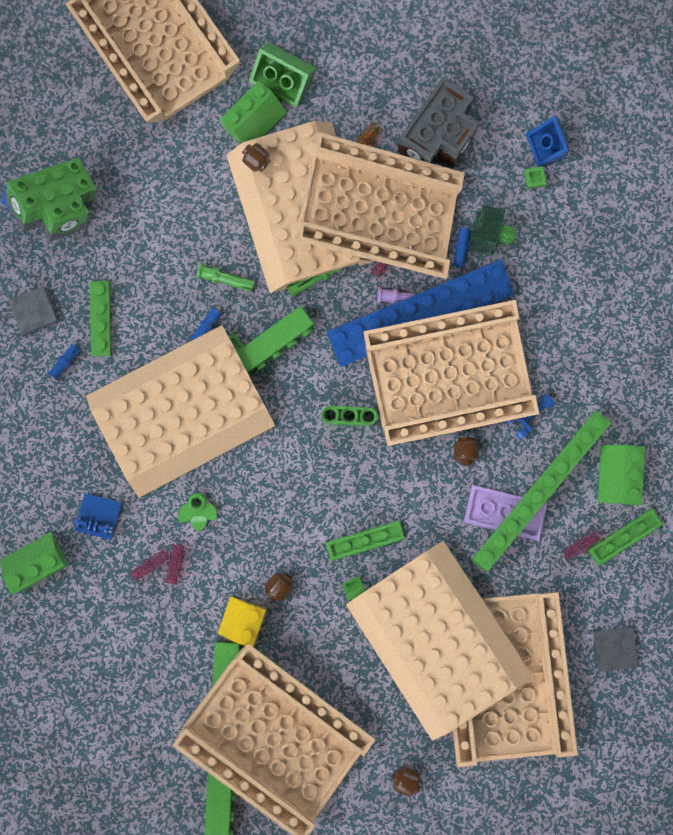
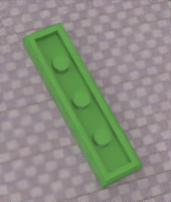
[587,508,663,566]
[326,520,405,561]

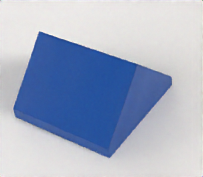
[525,115,570,167]

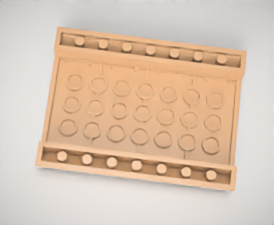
[65,0,241,123]
[227,121,375,294]
[297,132,465,279]
[364,300,539,446]
[86,325,275,498]
[346,541,532,740]
[453,592,578,767]
[172,643,375,835]

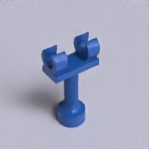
[504,393,555,440]

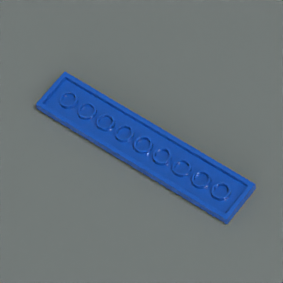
[326,259,515,367]

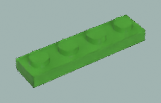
[90,281,112,357]

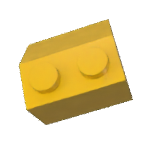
[217,596,267,647]

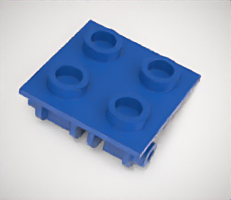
[73,493,122,540]

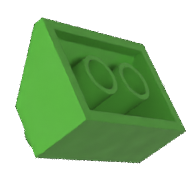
[249,43,317,108]
[220,80,287,144]
[597,445,645,506]
[0,532,70,595]

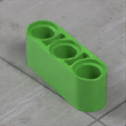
[322,406,378,427]

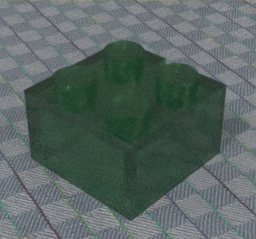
[469,205,505,256]

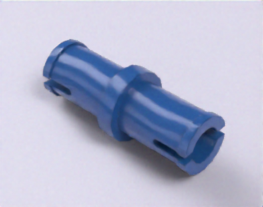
[453,228,471,267]
[190,307,222,340]
[48,343,81,380]

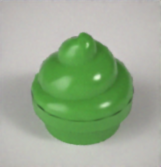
[498,226,517,244]

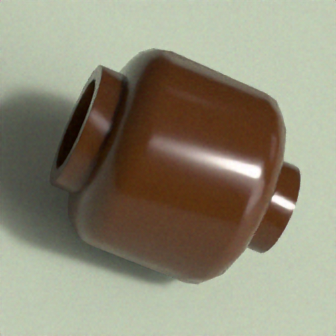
[242,143,270,172]
[453,437,479,466]
[265,572,294,601]
[391,766,422,797]

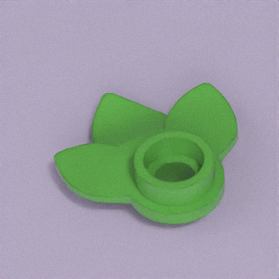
[178,493,217,532]

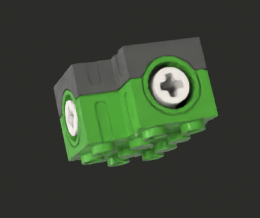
[5,157,97,242]

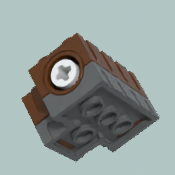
[397,77,479,167]

